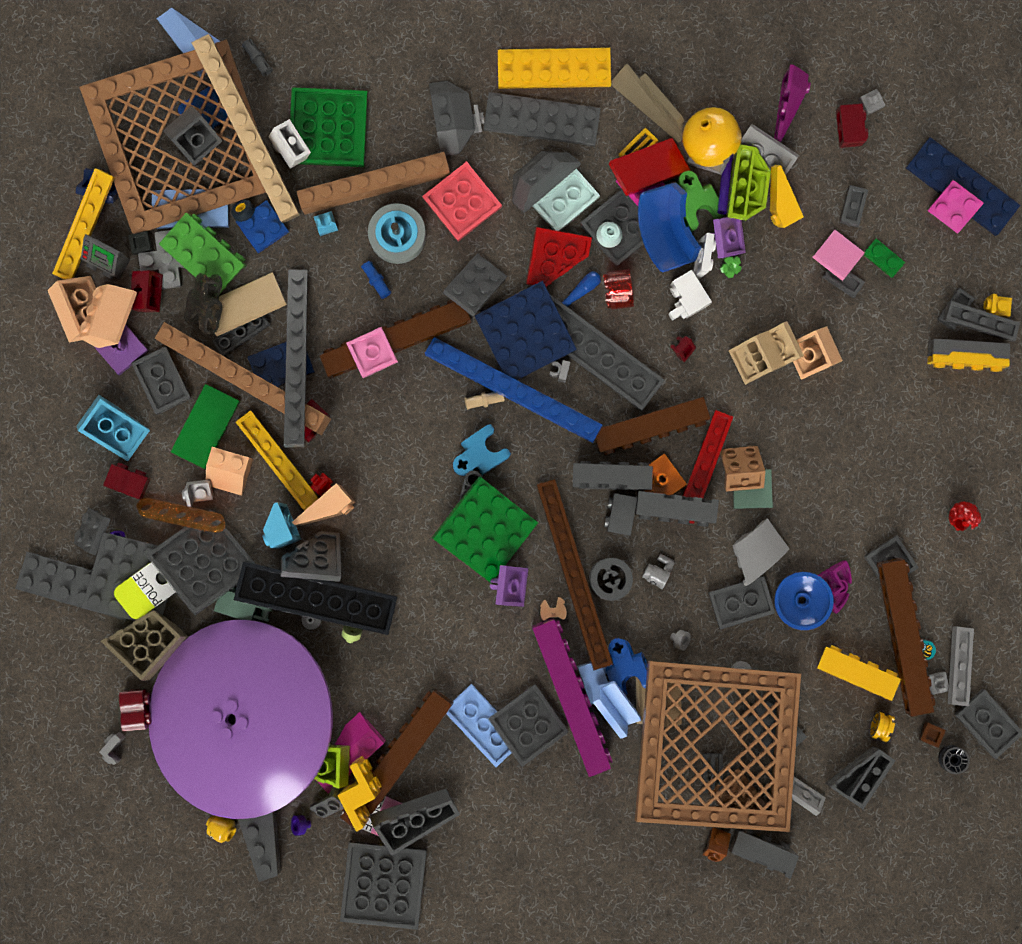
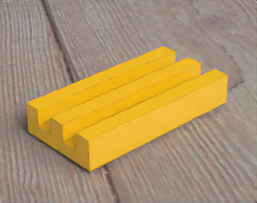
[619,127,659,157]

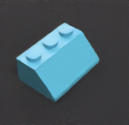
[262,502,301,549]

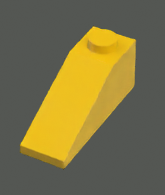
[770,165,804,228]

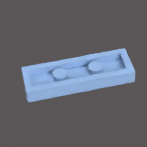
[593,681,641,739]

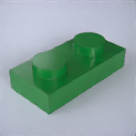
[864,239,905,278]

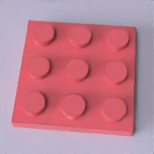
[422,161,502,241]

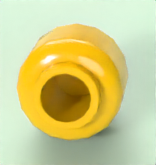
[206,815,236,843]

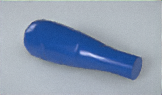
[562,271,601,307]

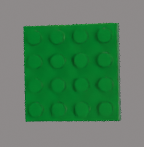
[290,88,368,167]
[431,476,538,583]

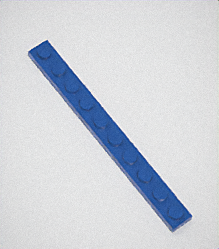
[425,337,602,443]

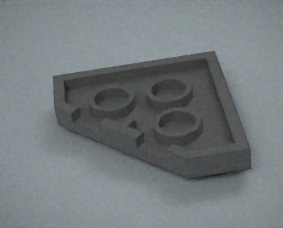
[281,531,341,582]

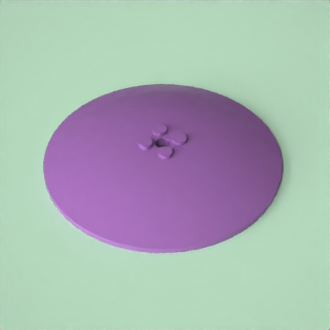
[148,620,333,819]

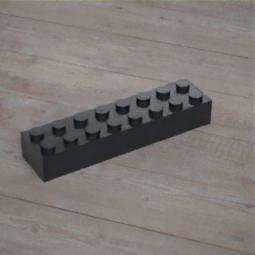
[234,561,397,635]

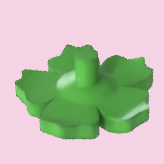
[720,256,742,278]

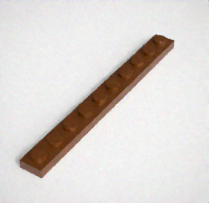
[536,479,613,671]

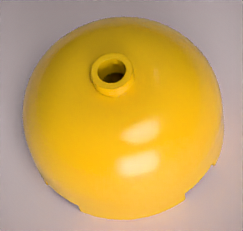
[682,107,742,167]

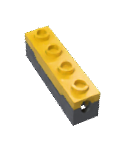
[927,339,1010,372]

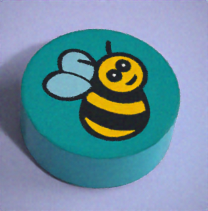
[922,640,936,660]

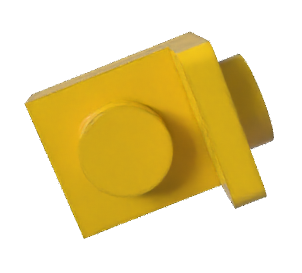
[983,294,1012,318]

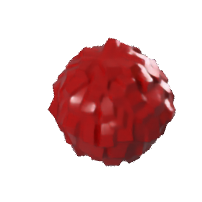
[949,502,981,531]

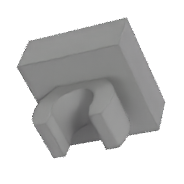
[859,89,885,115]
[550,360,570,383]
[928,671,949,695]

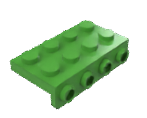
[159,213,247,296]

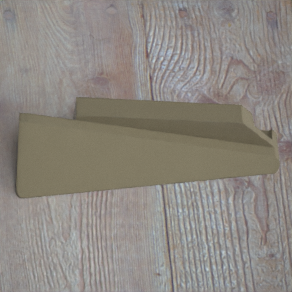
[611,64,685,143]

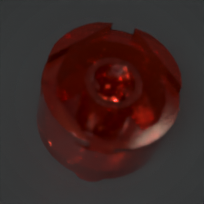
[603,269,634,310]

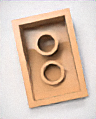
[292,483,356,526]

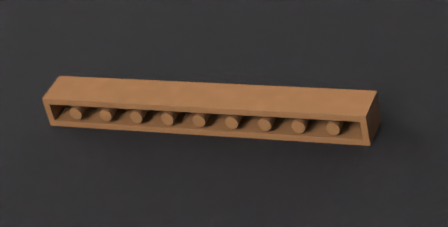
[154,322,331,436]

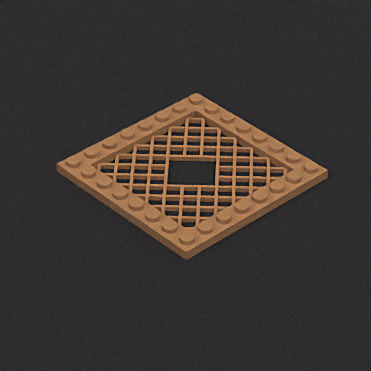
[80,40,266,234]
[635,661,801,832]

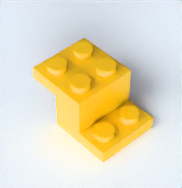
[338,756,381,832]

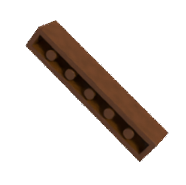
[595,397,711,456]

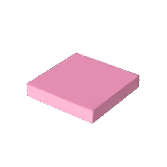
[812,230,865,281]
[346,327,398,378]

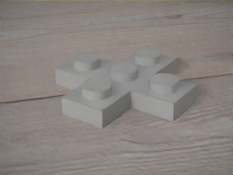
[138,230,184,289]

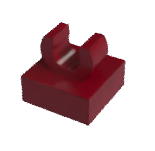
[670,336,696,362]

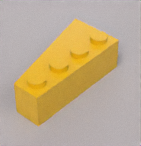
[817,645,901,701]

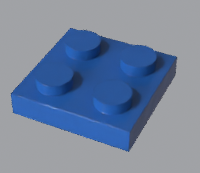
[235,200,289,253]

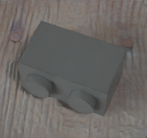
[604,493,637,536]

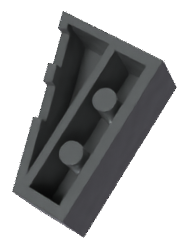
[729,829,799,879]

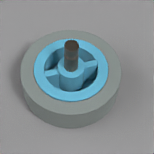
[368,203,426,264]

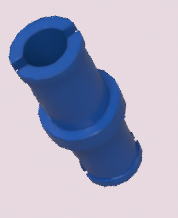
[361,261,391,299]

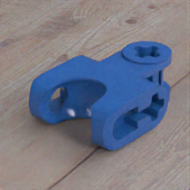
[605,638,648,696]

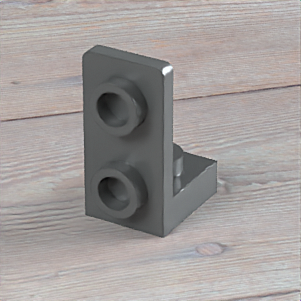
[310,783,350,818]

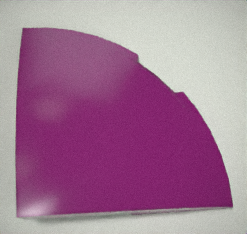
[818,560,852,614]

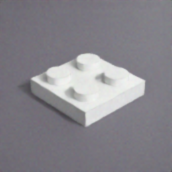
[693,233,716,279]

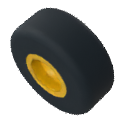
[231,199,255,222]

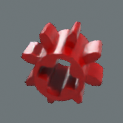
[310,472,333,496]

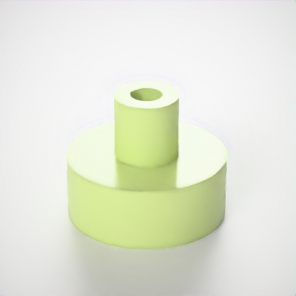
[342,625,362,643]

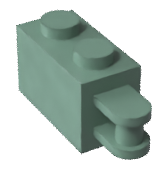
[214,587,273,622]

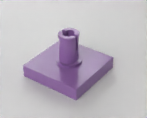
[711,217,746,258]
[94,325,149,375]
[490,565,528,607]

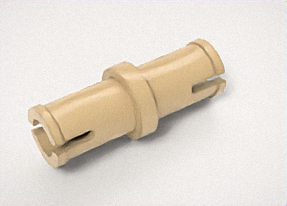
[464,392,504,410]

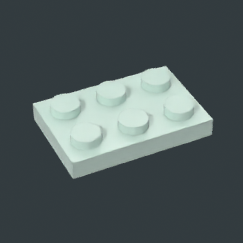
[533,169,600,231]

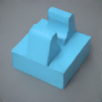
[314,211,338,236]

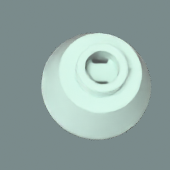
[596,222,622,248]

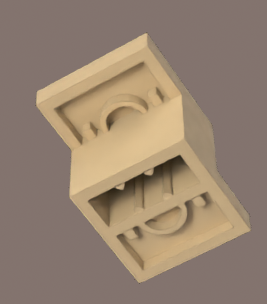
[729,321,804,385]

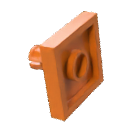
[643,454,687,495]

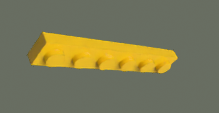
[52,168,115,280]
[236,410,319,511]

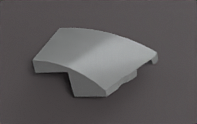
[732,519,789,586]

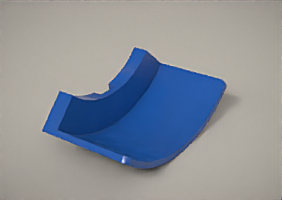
[638,182,701,272]

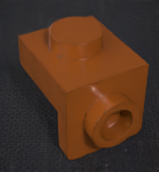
[703,827,731,862]

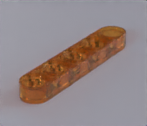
[136,498,226,533]

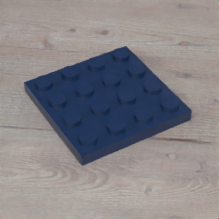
[475,281,577,380]

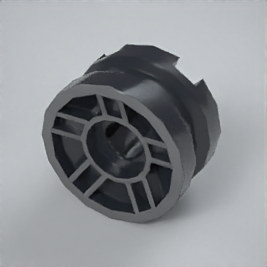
[938,745,970,774]

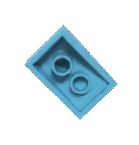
[77,395,150,461]

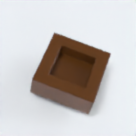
[919,722,946,748]

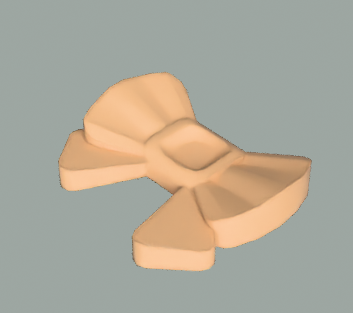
[540,597,567,621]

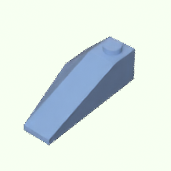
[157,8,220,77]

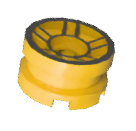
[869,711,895,742]

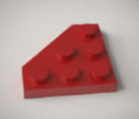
[526,227,592,287]

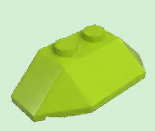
[727,144,771,221]

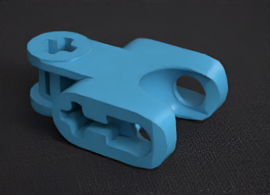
[453,424,511,476]

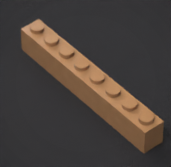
[297,152,450,215]

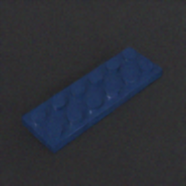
[906,137,1021,236]

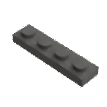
[943,301,1020,342]

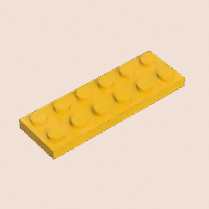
[498,48,611,89]

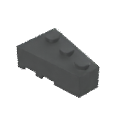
[825,746,896,809]

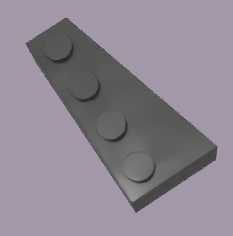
[573,461,653,491]
[635,491,719,527]
[370,789,460,855]

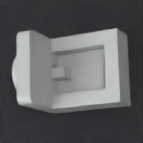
[99,732,125,765]

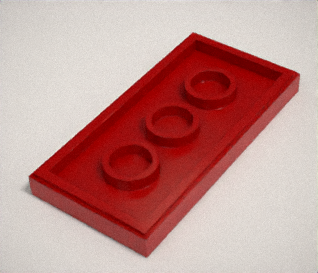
[609,138,690,196]

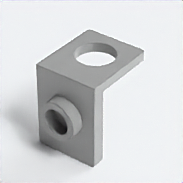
[472,105,485,134]

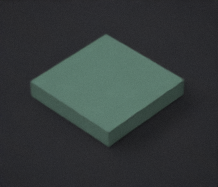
[733,469,773,509]

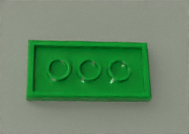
[171,384,241,469]

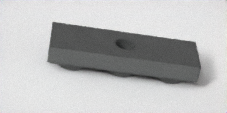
[212,315,271,357]

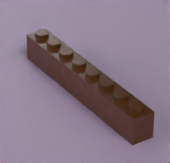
[319,300,471,379]
[876,558,935,717]
[340,689,454,831]

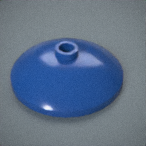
[774,572,834,630]

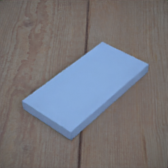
[152,189,229,229]
[446,683,511,767]

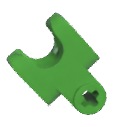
[677,171,724,232]

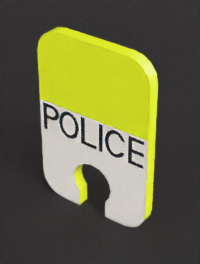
[114,562,175,619]

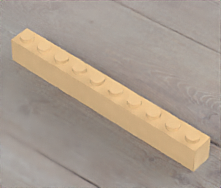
[191,34,300,223]

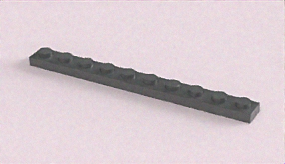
[284,270,308,447]

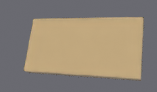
[204,272,287,336]

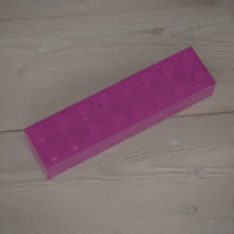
[532,618,613,777]

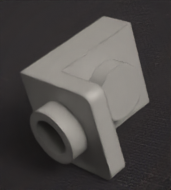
[182,479,214,507]

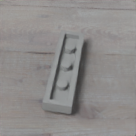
[948,626,974,706]

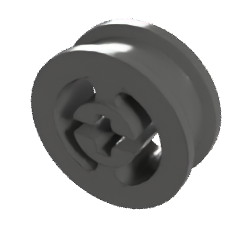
[589,558,633,601]

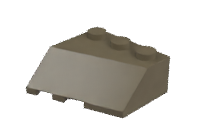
[101,610,188,681]

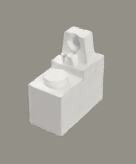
[269,119,311,168]
[668,270,712,321]

